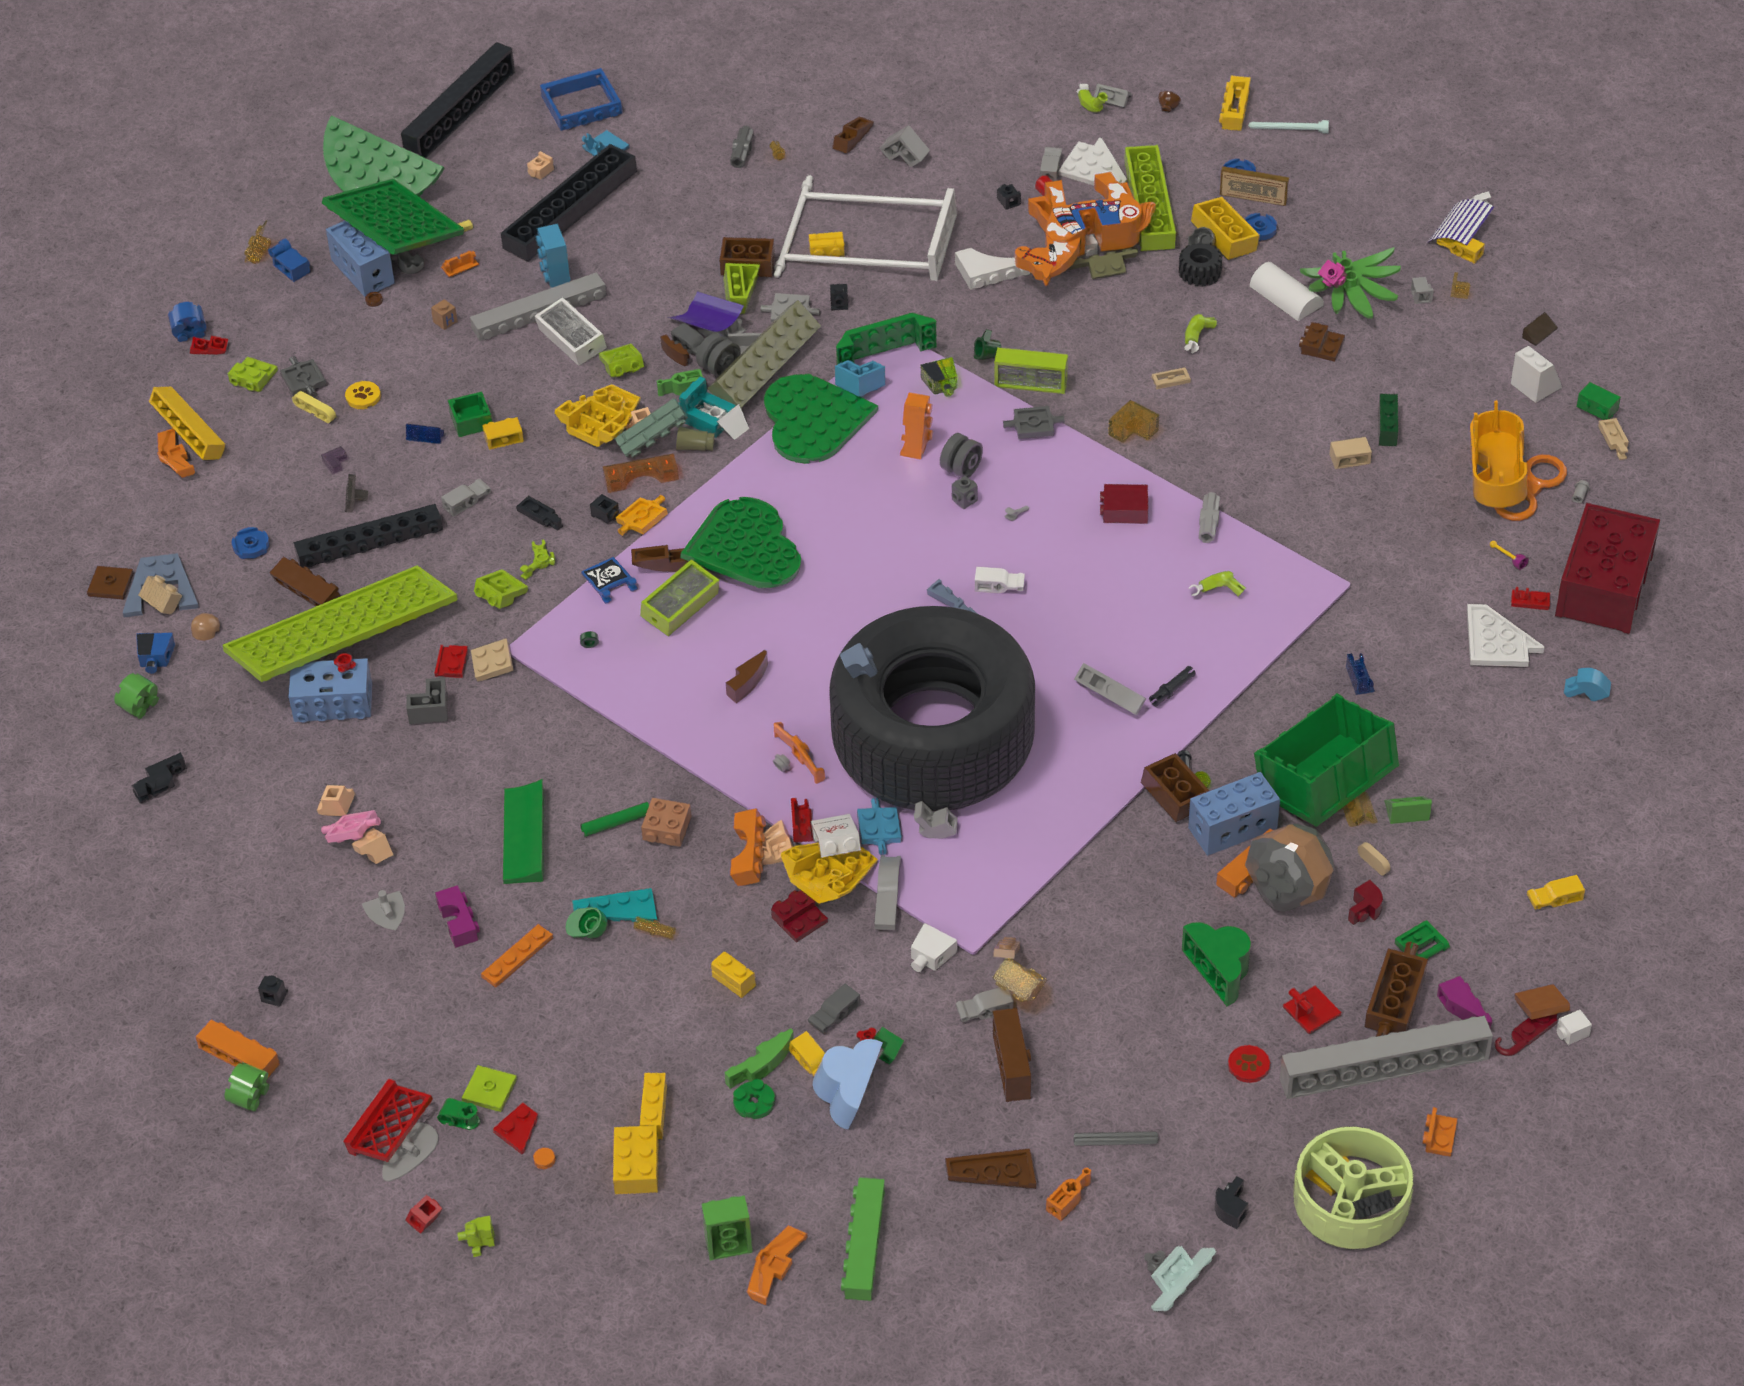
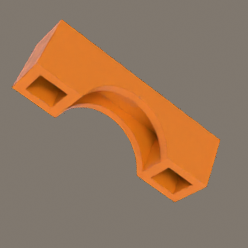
[730,808,766,886]

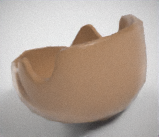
[191,613,220,641]

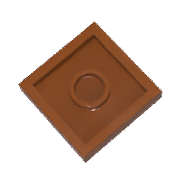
[1515,984,1570,1020]

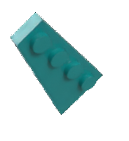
[572,888,658,923]

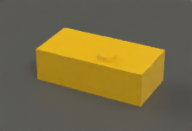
[1191,197,1260,260]

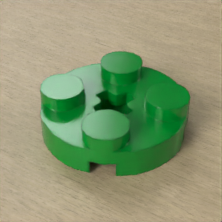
[733,1079,775,1119]

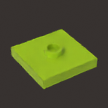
[462,1065,517,1112]

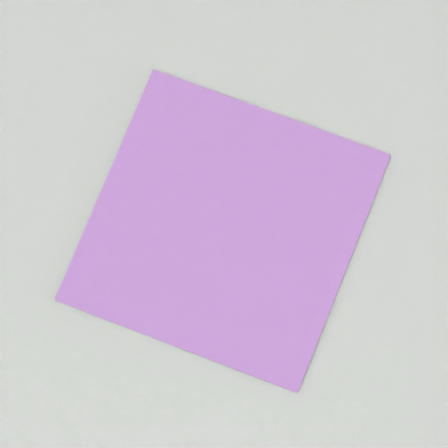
[509,343,1350,955]

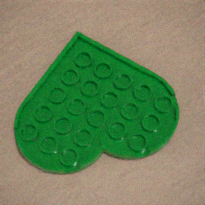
[764,374,878,464]
[681,497,801,588]

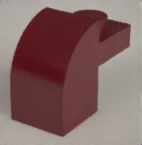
[1348,880,1383,925]

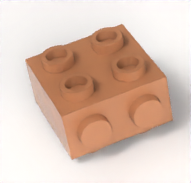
[641,798,691,847]

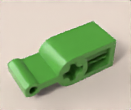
[657,369,703,396]

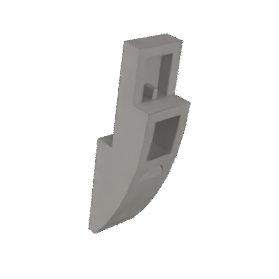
[1074,663,1146,715]

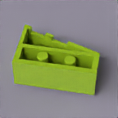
[723,263,760,314]

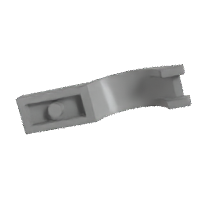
[874,855,901,930]

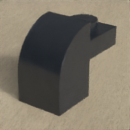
[1214,1176,1249,1229]

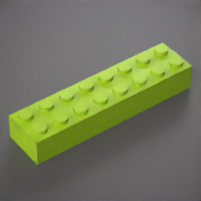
[1124,145,1176,251]

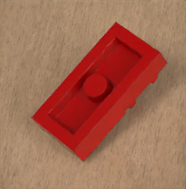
[1511,587,1550,610]

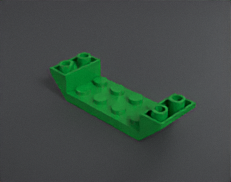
[836,313,937,365]

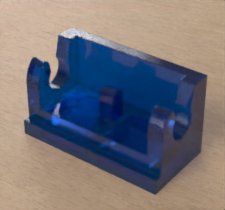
[1346,653,1375,695]

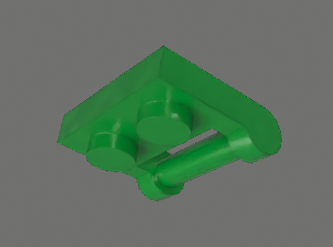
[1394,920,1450,959]

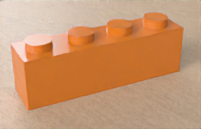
[1216,829,1273,898]
[196,1020,280,1079]

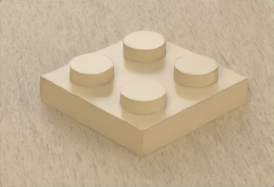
[471,639,514,681]

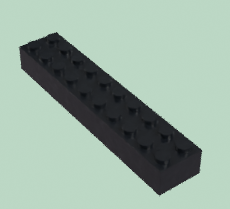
[401,42,515,158]
[500,144,637,261]

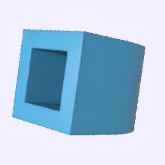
[1564,668,1611,701]

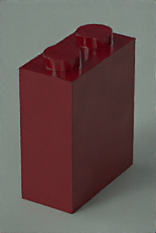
[1100,484,1148,524]

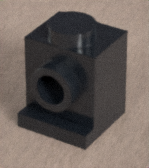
[997,184,1021,210]
[830,284,848,311]
[590,494,620,524]
[258,975,288,1007]

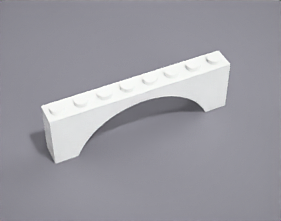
[955,234,1098,290]

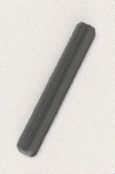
[1073,1131,1158,1146]

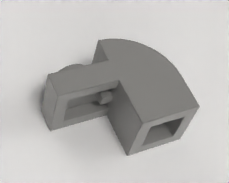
[914,801,958,839]

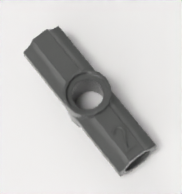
[730,126,754,168]

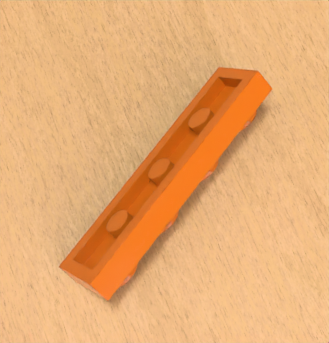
[481,924,553,988]

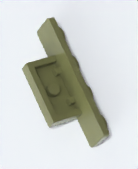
[1069,248,1138,280]

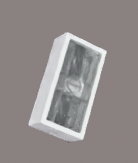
[535,297,607,366]

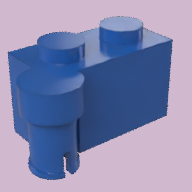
[268,238,310,282]

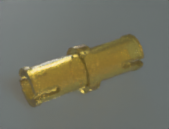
[633,916,676,940]

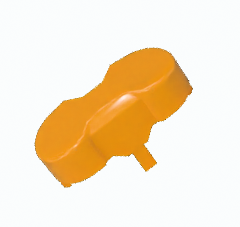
[1470,400,1527,508]

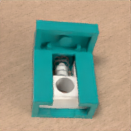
[678,376,736,438]

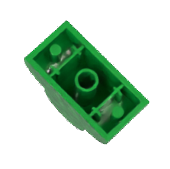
[1182,922,1251,1007]

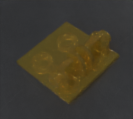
[244,220,271,264]

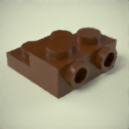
[1299,322,1345,362]

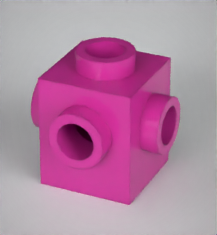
[1318,259,1347,289]

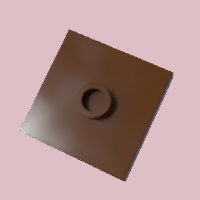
[87,566,134,600]

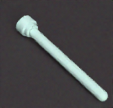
[1249,120,1329,134]

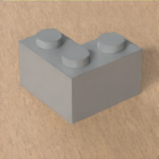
[880,125,930,167]

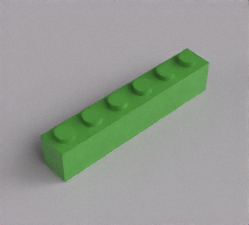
[841,1177,885,1301]

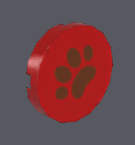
[1228,1045,1270,1083]

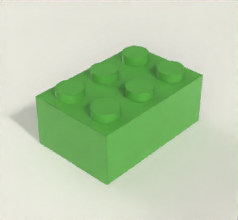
[702,1196,753,1261]

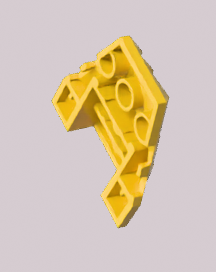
[555,384,640,447]

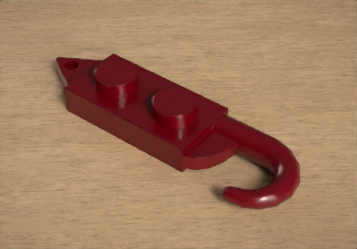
[1494,1014,1558,1056]

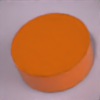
[533,1148,555,1169]

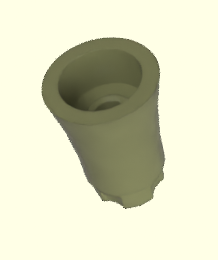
[676,426,715,451]

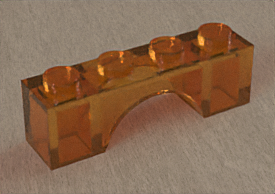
[603,453,679,493]

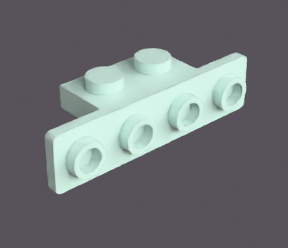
[1151,1246,1216,1311]

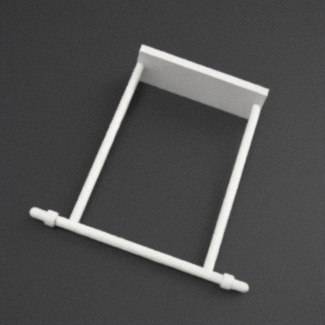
[774,175,957,281]

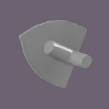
[362,890,405,931]

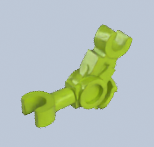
[520,539,555,580]

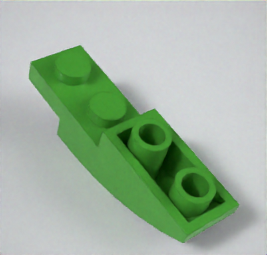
[724,1029,794,1089]

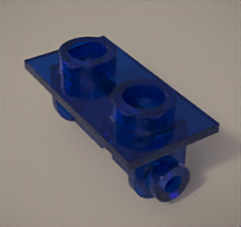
[406,424,444,444]

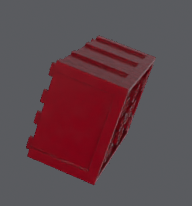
[1555,503,1660,634]

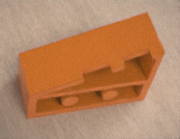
[900,392,933,460]

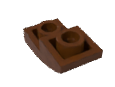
[660,334,689,366]

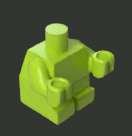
[457,1216,495,1257]

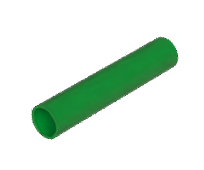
[580,802,649,837]

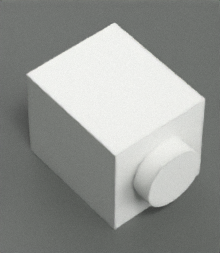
[1556,1010,1592,1045]

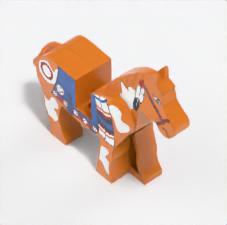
[1015,172,1156,286]

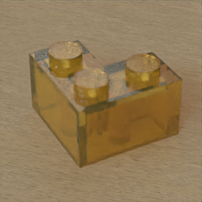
[1108,400,1159,443]
[993,958,1047,1002]

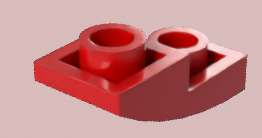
[190,336,228,355]

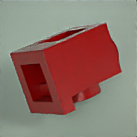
[405,1195,443,1234]

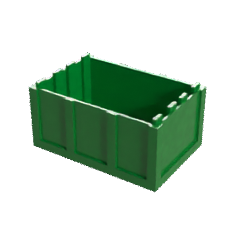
[1254,693,1399,827]

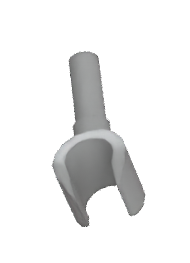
[1004,506,1029,521]

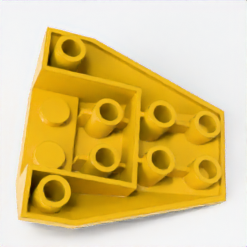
[781,842,878,903]

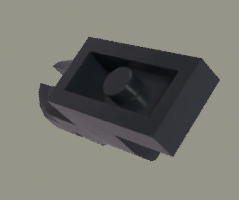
[131,752,187,803]

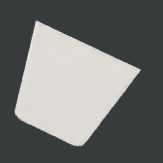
[717,404,749,440]

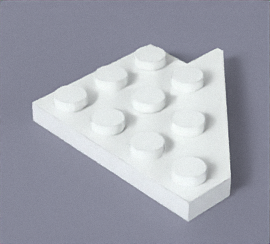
[1058,137,1127,185]
[1467,604,1544,667]

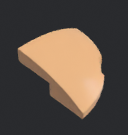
[761,820,793,866]

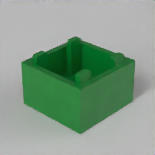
[448,391,492,437]

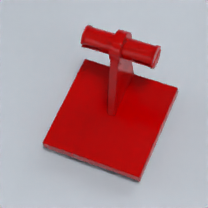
[1283,985,1342,1034]

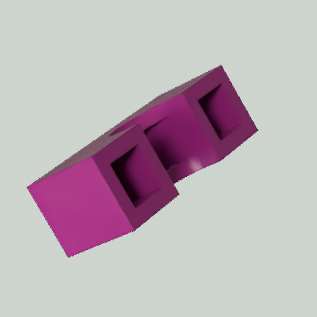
[435,885,480,948]

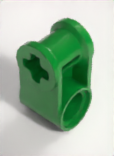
[437,1098,480,1130]

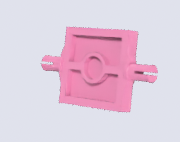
[321,810,381,843]

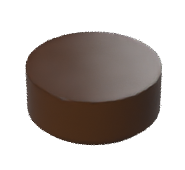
[365,292,383,307]

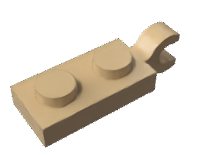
[1598,418,1629,460]

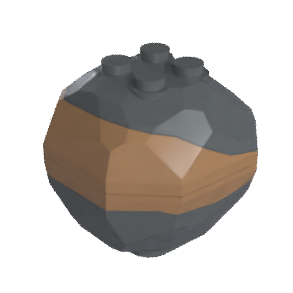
[1245,824,1335,912]

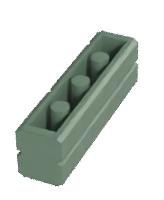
[614,398,688,458]

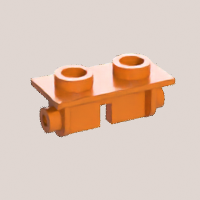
[441,250,479,277]

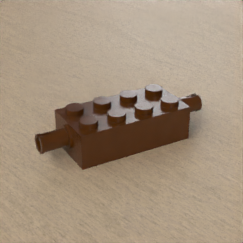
[1364,942,1428,1037]

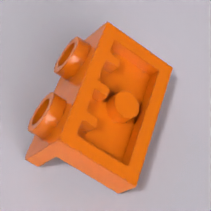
[1422,1107,1457,1157]

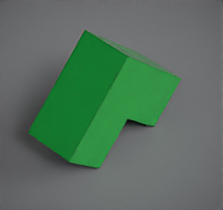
[874,1027,904,1064]

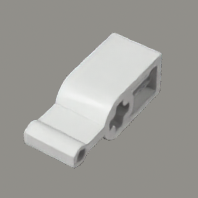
[975,567,1025,593]

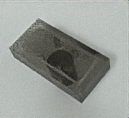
[345,474,368,513]

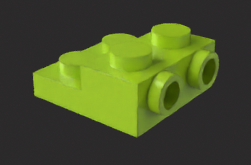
[598,344,644,377]
[228,357,278,392]
[474,569,528,609]

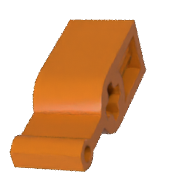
[1046,1167,1091,1221]

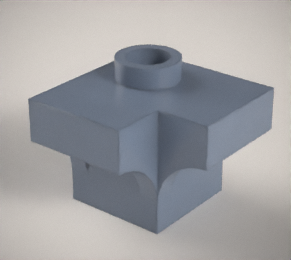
[840,643,878,678]

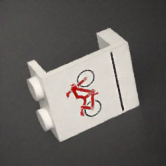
[811,814,861,858]

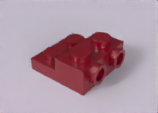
[771,890,828,942]

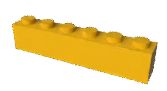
[149,387,226,460]

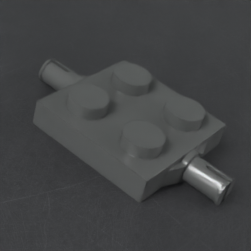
[280,356,326,398]
[1003,406,1064,439]

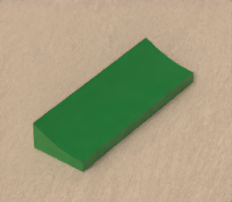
[503,779,544,884]

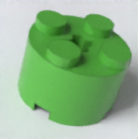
[114,673,159,719]
[225,1062,269,1111]

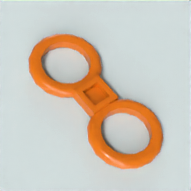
[1494,454,1567,521]

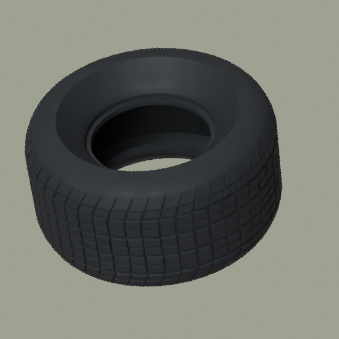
[829,606,1035,811]

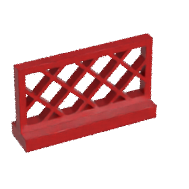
[343,1079,433,1162]

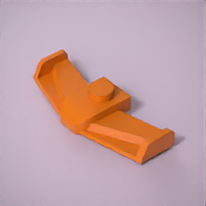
[157,428,195,478]
[773,722,825,784]
[747,1225,808,1305]

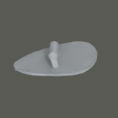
[382,1123,438,1182]

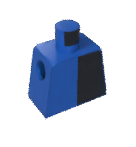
[136,633,175,674]

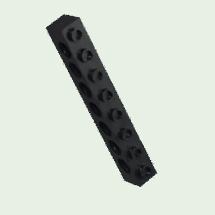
[293,504,443,568]

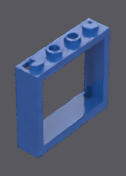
[540,68,622,131]

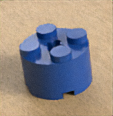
[168,302,206,342]

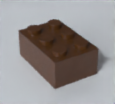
[720,237,775,277]
[1141,753,1209,822]

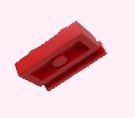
[434,645,468,678]

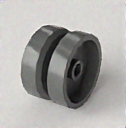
[696,332,741,377]
[940,432,983,478]

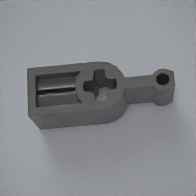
[671,323,704,355]
[808,983,860,1033]

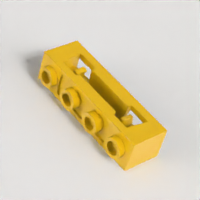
[1219,76,1251,131]

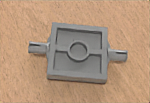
[761,293,820,323]

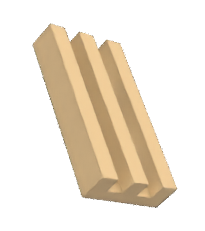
[1151,368,1191,389]

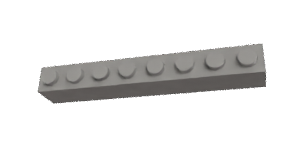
[470,272,606,341]

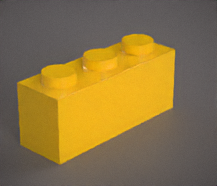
[640,1073,667,1139]

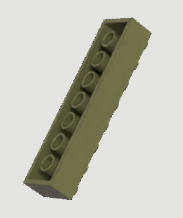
[707,300,821,408]

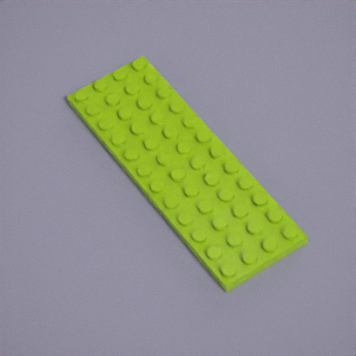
[223,565,458,682]

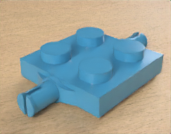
[857,798,901,855]

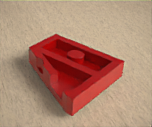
[493,1103,538,1154]

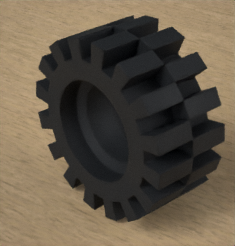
[1352,1189,1396,1219]

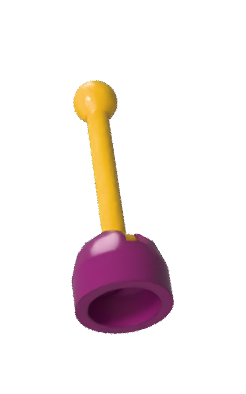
[1490,540,1529,570]

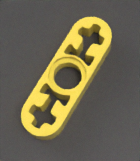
[292,391,336,424]

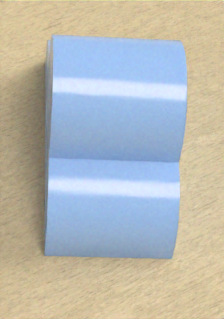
[813,1039,883,1129]

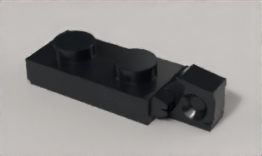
[516,496,563,531]

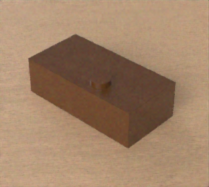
[992,1008,1031,1102]

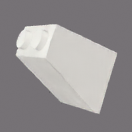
[1511,346,1562,403]

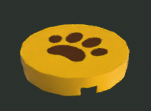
[345,381,381,409]

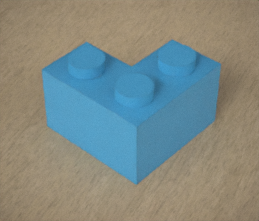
[835,360,885,396]

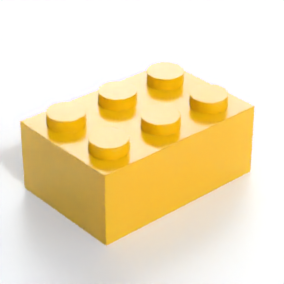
[613,1125,658,1194]

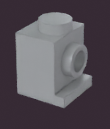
[1411,277,1434,304]

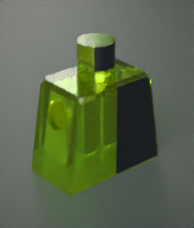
[920,357,957,397]

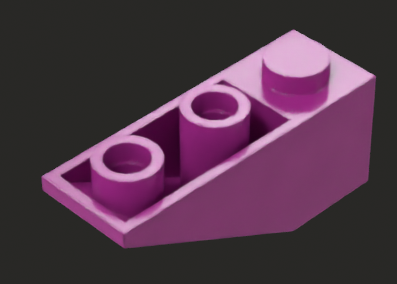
[1437,976,1492,1029]

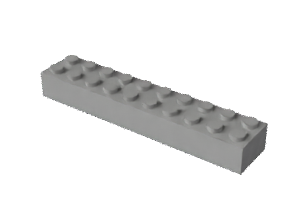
[1280,1016,1493,1099]

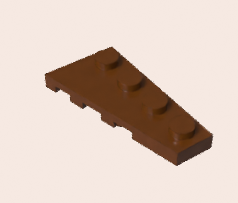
[945,1148,1036,1189]

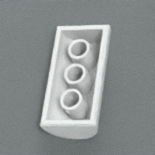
[1250,262,1323,321]

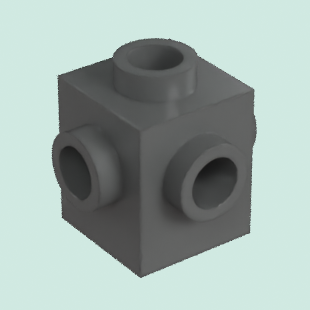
[951,476,978,509]

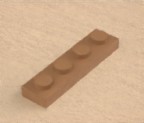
[993,937,1020,959]

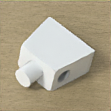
[911,923,957,972]

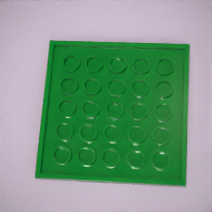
[322,179,465,255]

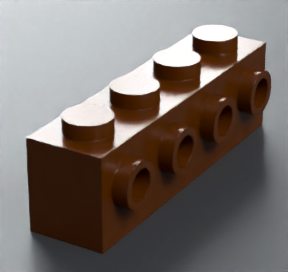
[269,556,341,607]

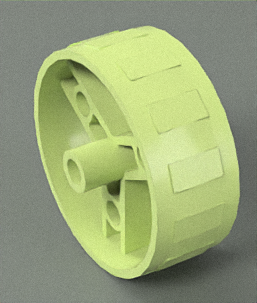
[1294,1127,1413,1249]

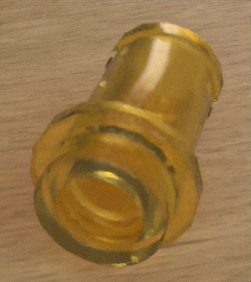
[770,141,786,160]

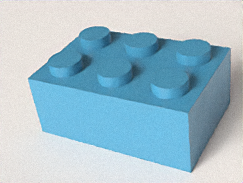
[536,224,570,288]

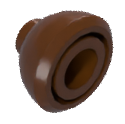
[1158,91,1181,112]

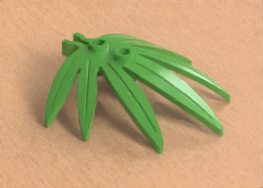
[1300,247,1401,319]

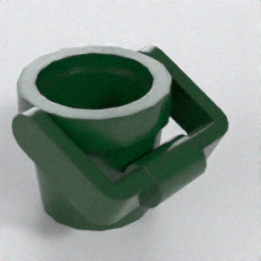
[973,328,1002,360]

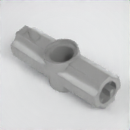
[1199,492,1220,543]

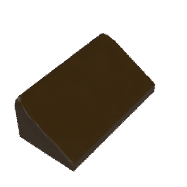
[1522,312,1558,346]

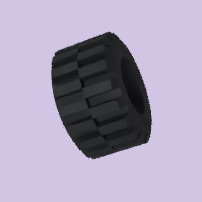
[1179,242,1222,287]

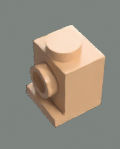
[527,151,554,180]

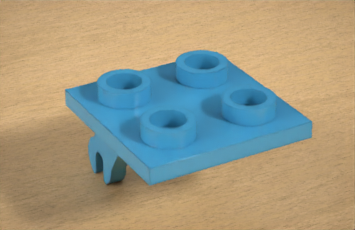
[582,130,629,156]

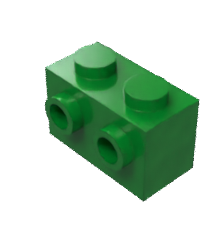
[1576,382,1621,420]

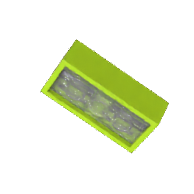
[994,348,1068,394]
[640,559,719,636]

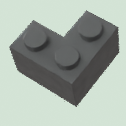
[406,678,448,724]

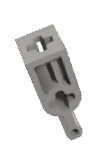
[1040,147,1062,181]
[441,479,491,517]
[956,986,1013,1022]

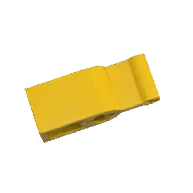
[1437,238,1485,264]
[1527,875,1585,909]
[788,1031,825,1076]

